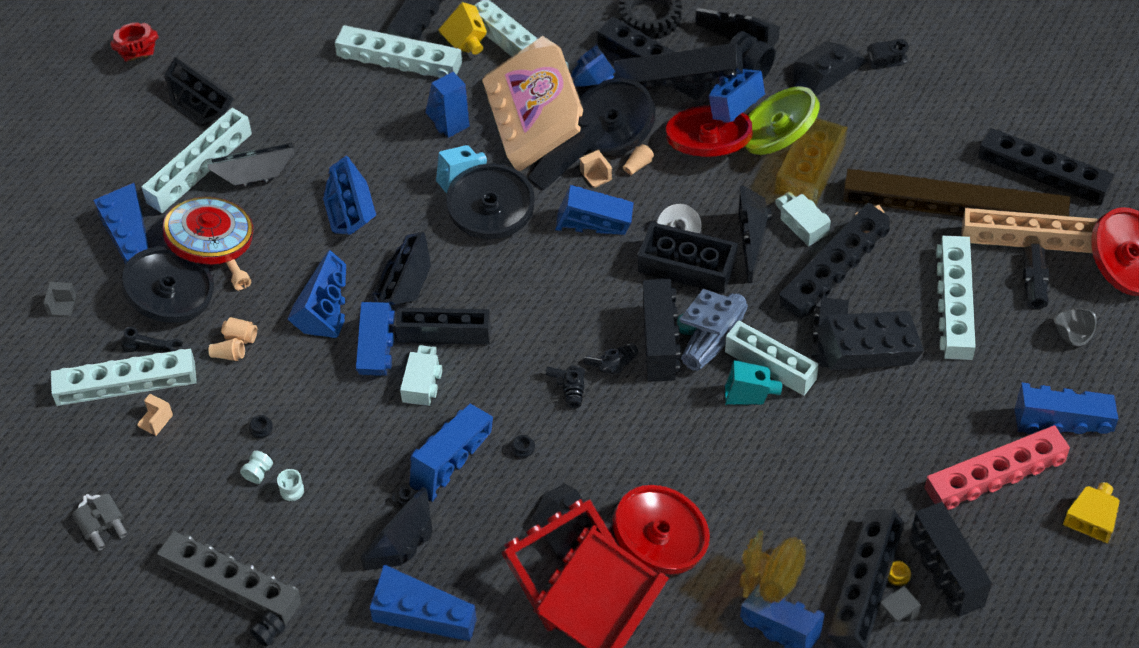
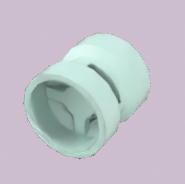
[240,450,273,484]
[277,469,304,501]

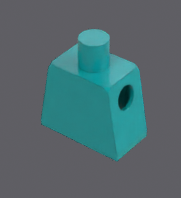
[725,361,782,404]

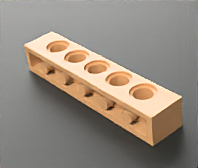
[962,208,1099,253]

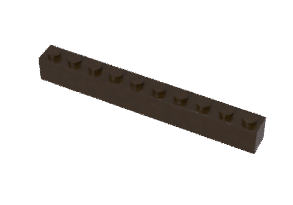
[843,169,1070,217]

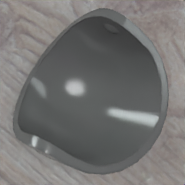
[1054,308,1097,346]

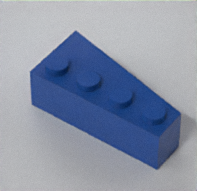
[93,183,149,264]
[1015,383,1118,434]
[409,404,493,502]
[370,565,477,641]

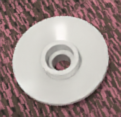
[657,204,701,234]

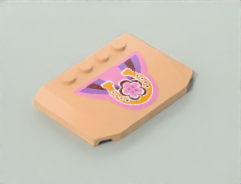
[482,36,583,171]

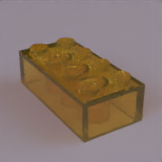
[775,118,848,205]

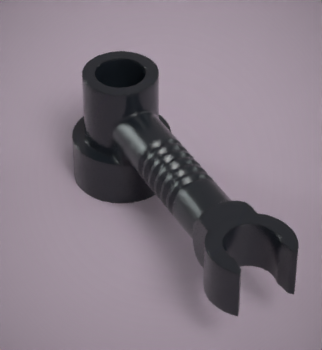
[121,326,183,352]

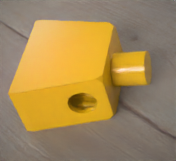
[438,2,487,55]
[1063,482,1120,544]

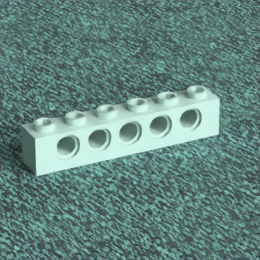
[474,0,569,70]
[335,25,462,78]
[142,108,252,213]
[936,236,975,360]
[51,349,197,406]

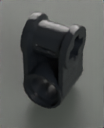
[867,39,909,70]

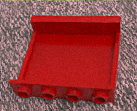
[534,525,669,648]

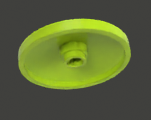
[744,87,820,155]

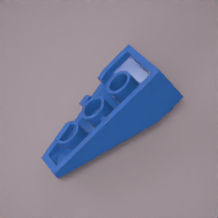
[288,250,346,338]

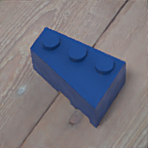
[709,69,765,122]
[425,71,469,138]
[555,185,634,235]
[356,302,395,376]

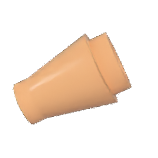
[623,144,654,176]
[209,338,245,361]

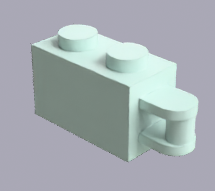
[775,192,831,246]
[400,345,442,406]

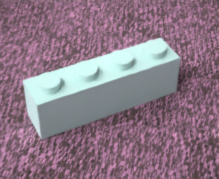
[725,321,819,396]

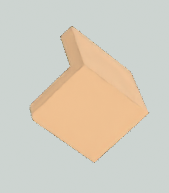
[580,150,612,188]
[138,394,173,436]

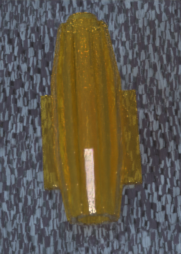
[740,530,806,603]

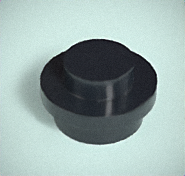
[249,415,273,438]
[511,435,535,458]

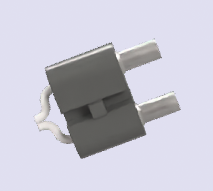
[72,494,128,551]

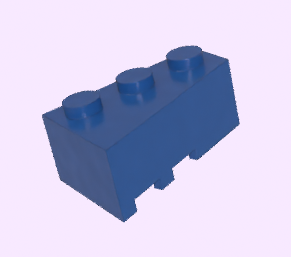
[740,584,824,648]

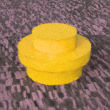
[888,561,911,586]

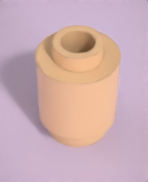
[221,317,257,344]

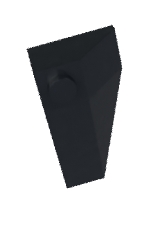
[695,8,780,47]

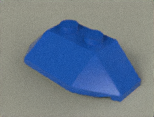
[571,45,615,87]
[323,156,376,235]

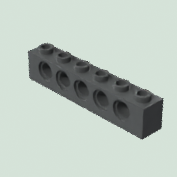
[157,531,302,626]

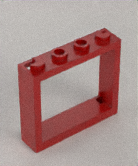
[501,499,617,631]

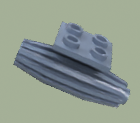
[680,289,748,371]

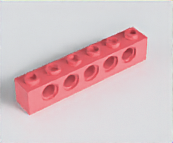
[925,425,1070,510]

